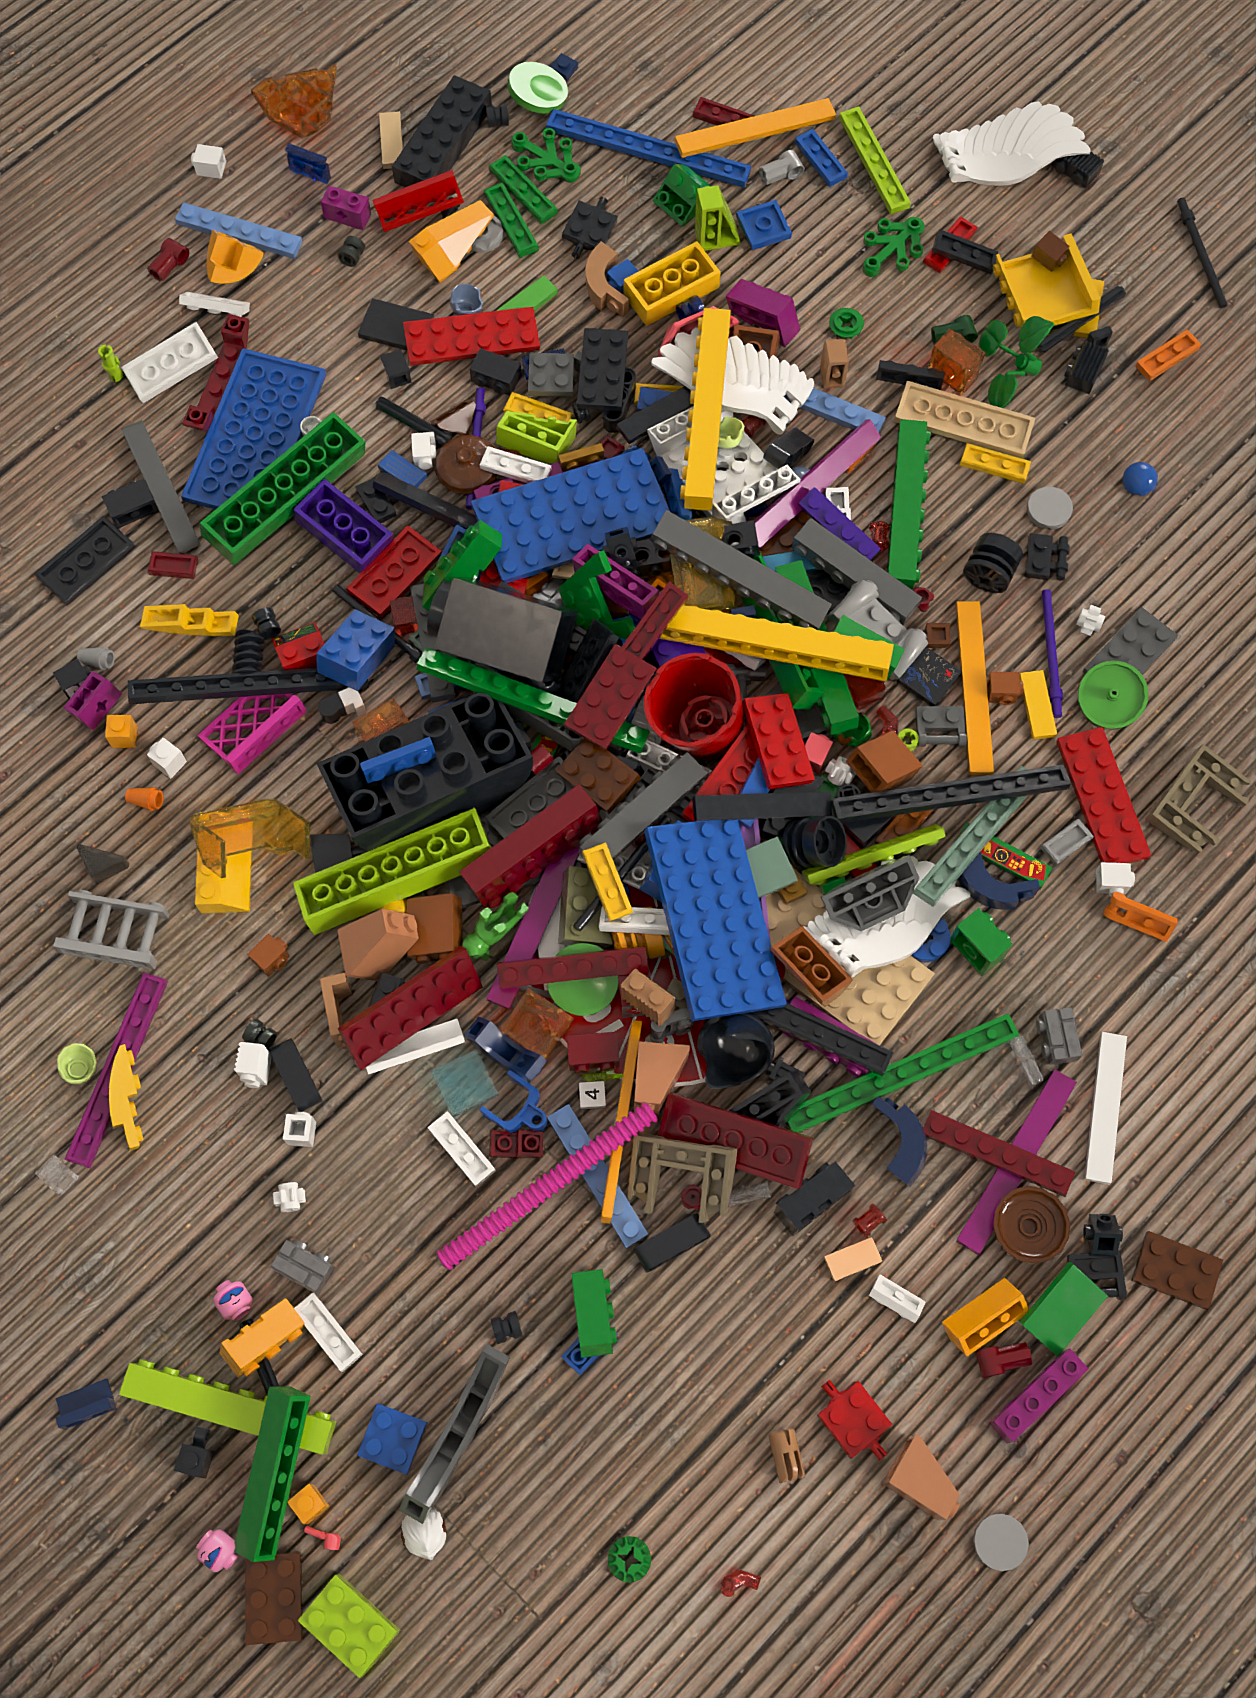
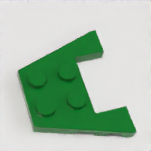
[558,550,635,640]

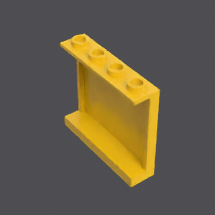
[993,233,1101,329]

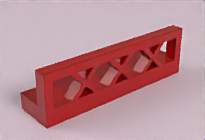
[372,170,464,232]

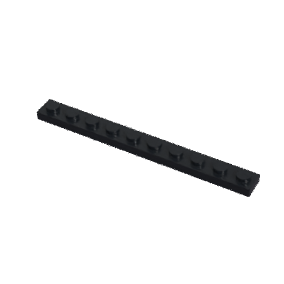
[128,668,369,705]
[831,764,1071,823]

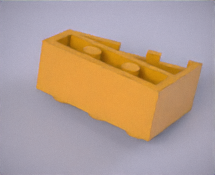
[219,1298,305,1378]

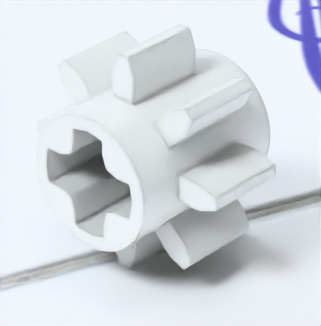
[1076,605,1105,636]
[825,757,856,786]
[273,1182,306,1212]

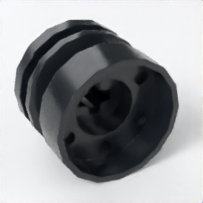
[963,532,1023,593]
[782,816,847,868]

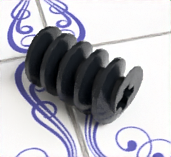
[232,629,265,673]

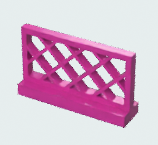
[197,694,307,774]

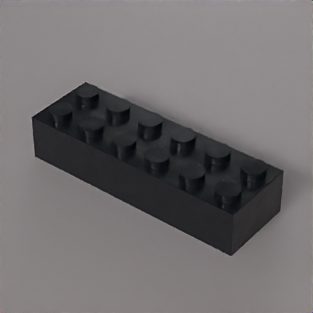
[392,75,492,187]

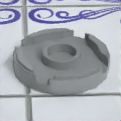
[471,216,503,253]
[1027,487,1073,530]
[973,1514,1029,1571]

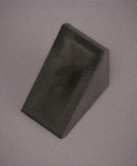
[77,844,130,884]

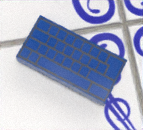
[378,450,427,488]

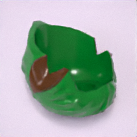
[832,712,872,747]

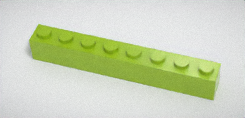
[119,1359,337,1455]

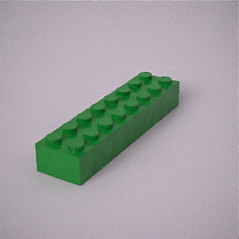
[200,412,366,566]

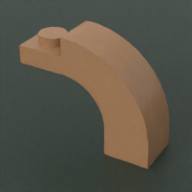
[585,241,629,317]

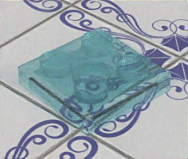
[431,1050,498,1118]

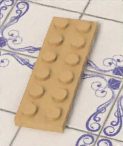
[894,381,1035,459]

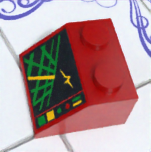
[272,622,324,670]

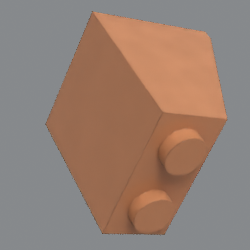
[337,909,419,981]
[634,1042,690,1115]
[882,1434,960,1520]

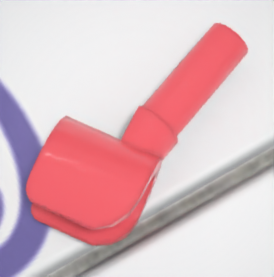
[304,1526,341,1550]

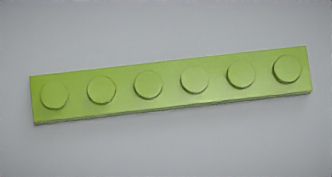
[839,106,911,215]
[801,824,946,885]

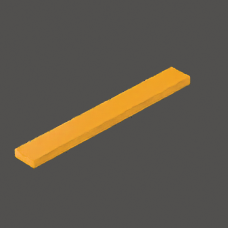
[674,98,836,158]
[956,601,994,775]
[600,1020,642,1224]

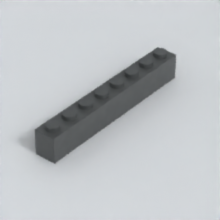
[649,510,832,630]

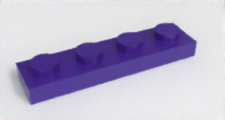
[798,487,881,561]

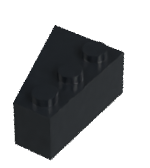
[774,1161,855,1237]

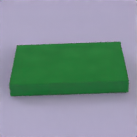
[1019,1262,1108,1357]

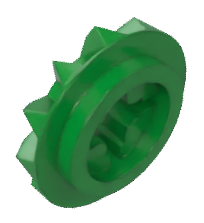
[829,308,864,340]
[608,1536,651,1583]

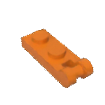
[1103,892,1178,942]

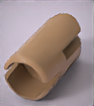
[769,1429,805,1483]

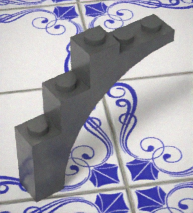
[399,1344,510,1524]

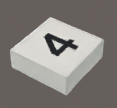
[579,1081,606,1109]

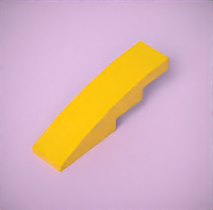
[140,604,239,636]

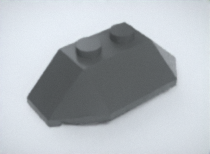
[821,855,919,931]

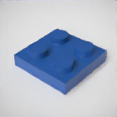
[736,200,792,250]
[357,1403,428,1475]

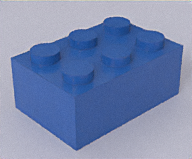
[316,609,395,691]

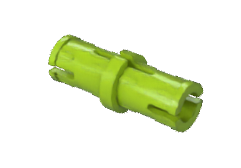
[98,344,123,382]

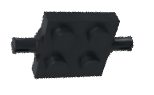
[562,197,618,259]

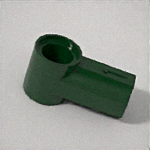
[931,315,978,347]

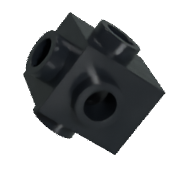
[603,527,639,566]
[1083,1213,1123,1255]

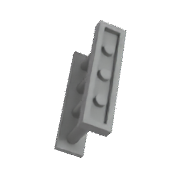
[53,890,170,970]

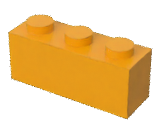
[942,1278,1029,1356]

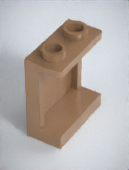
[320,973,353,1049]

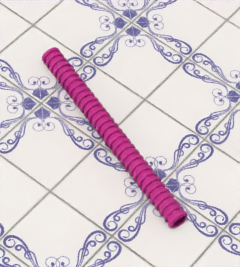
[437,1102,657,1270]

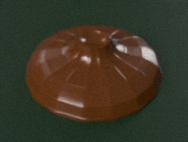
[435,435,498,494]
[993,1186,1070,1264]

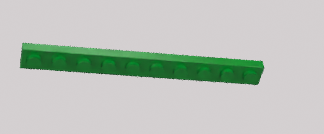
[416,647,650,754]
[787,1013,1020,1133]

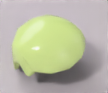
[718,417,745,450]
[57,1043,97,1084]

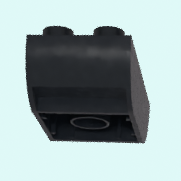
[316,692,533,851]

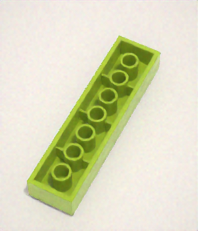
[293,808,491,935]

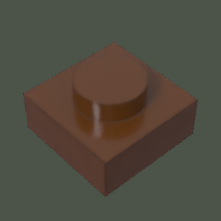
[925,623,951,648]

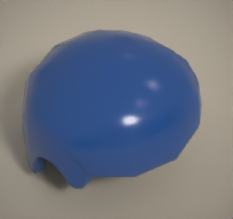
[1122,462,1158,496]

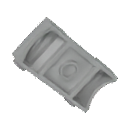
[826,580,928,681]

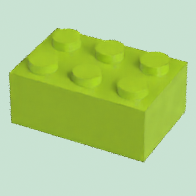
[298,1574,401,1678]

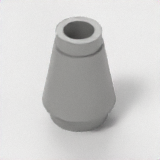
[77,647,115,670]

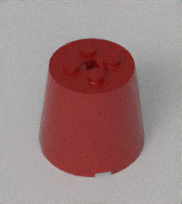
[644,653,745,761]

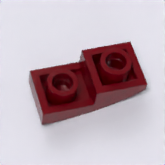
[489,1130,544,1158]

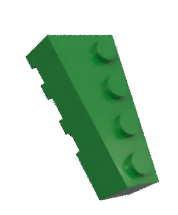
[422,519,502,611]

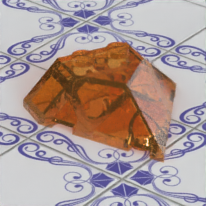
[251,64,337,139]

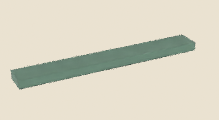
[913,766,1028,907]

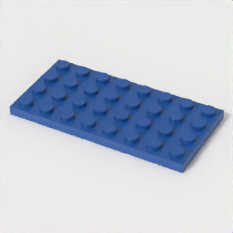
[181,348,327,510]
[471,448,670,584]
[644,820,786,1021]

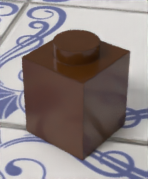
[1031,230,1070,272]

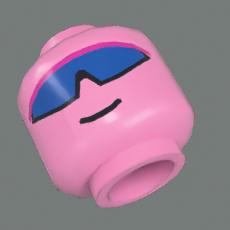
[213,1280,253,1321]
[196,1529,238,1572]

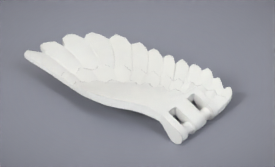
[933,101,1090,186]
[651,327,814,435]
[803,856,971,978]

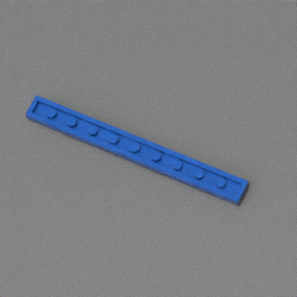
[546,109,752,188]

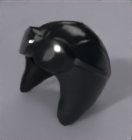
[697,1013,775,1089]

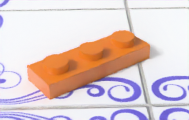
[1135,329,1202,381]

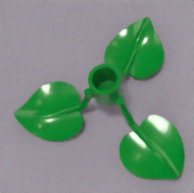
[979,316,1055,408]

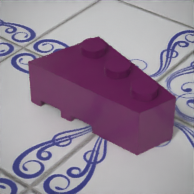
[726,279,800,347]

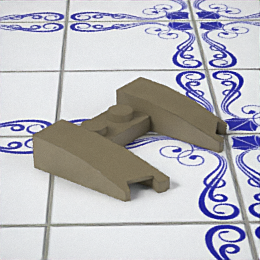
[1145,744,1251,853]
[627,1133,737,1223]

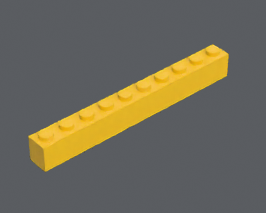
[680,308,731,511]
[659,605,894,681]

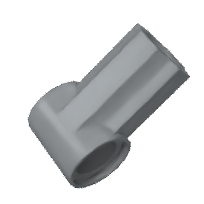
[759,150,805,185]

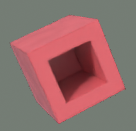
[805,732,833,774]

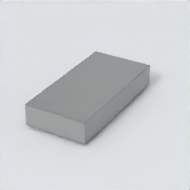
[1040,819,1094,866]

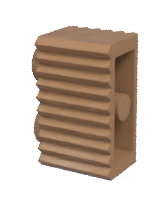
[820,339,849,389]
[621,969,676,1026]

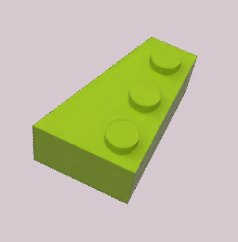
[695,185,741,251]
[496,411,577,464]

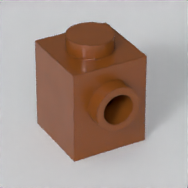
[987,671,1023,705]
[247,933,290,977]

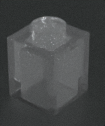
[35,1154,80,1195]

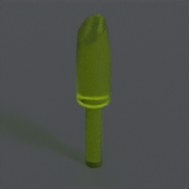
[581,1072,623,1082]

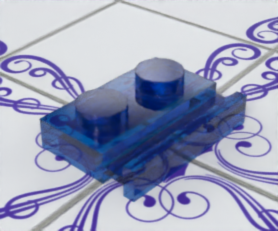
[285,143,331,184]

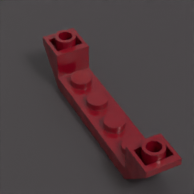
[182,314,250,431]

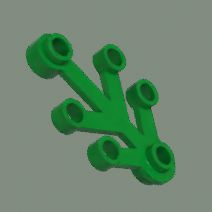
[511,128,581,183]
[863,217,925,277]

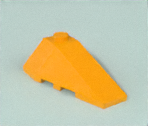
[409,200,494,283]

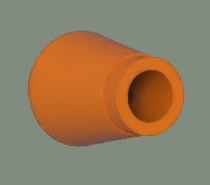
[125,787,164,811]

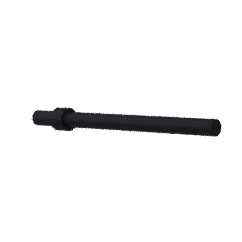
[1177,197,1228,308]
[332,584,423,665]
[573,815,672,932]

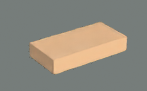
[824,1237,882,1282]

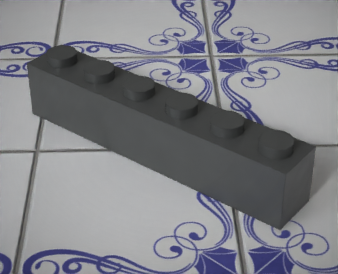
[792,518,922,625]
[578,752,707,860]

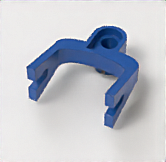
[479,1069,547,1133]

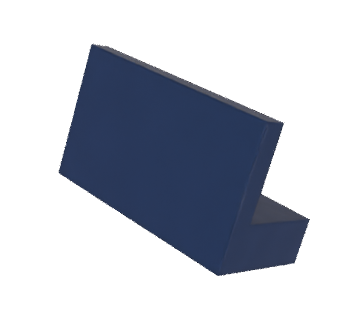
[55,1378,117,1430]

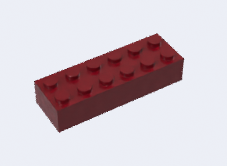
[459,784,602,909]

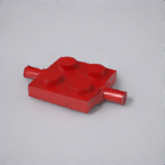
[817,1380,893,1461]

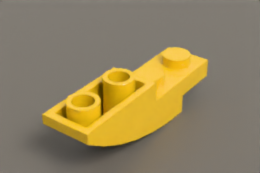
[109,1044,143,1151]

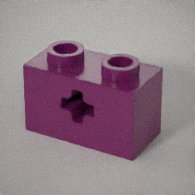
[321,185,371,230]
[63,671,122,731]

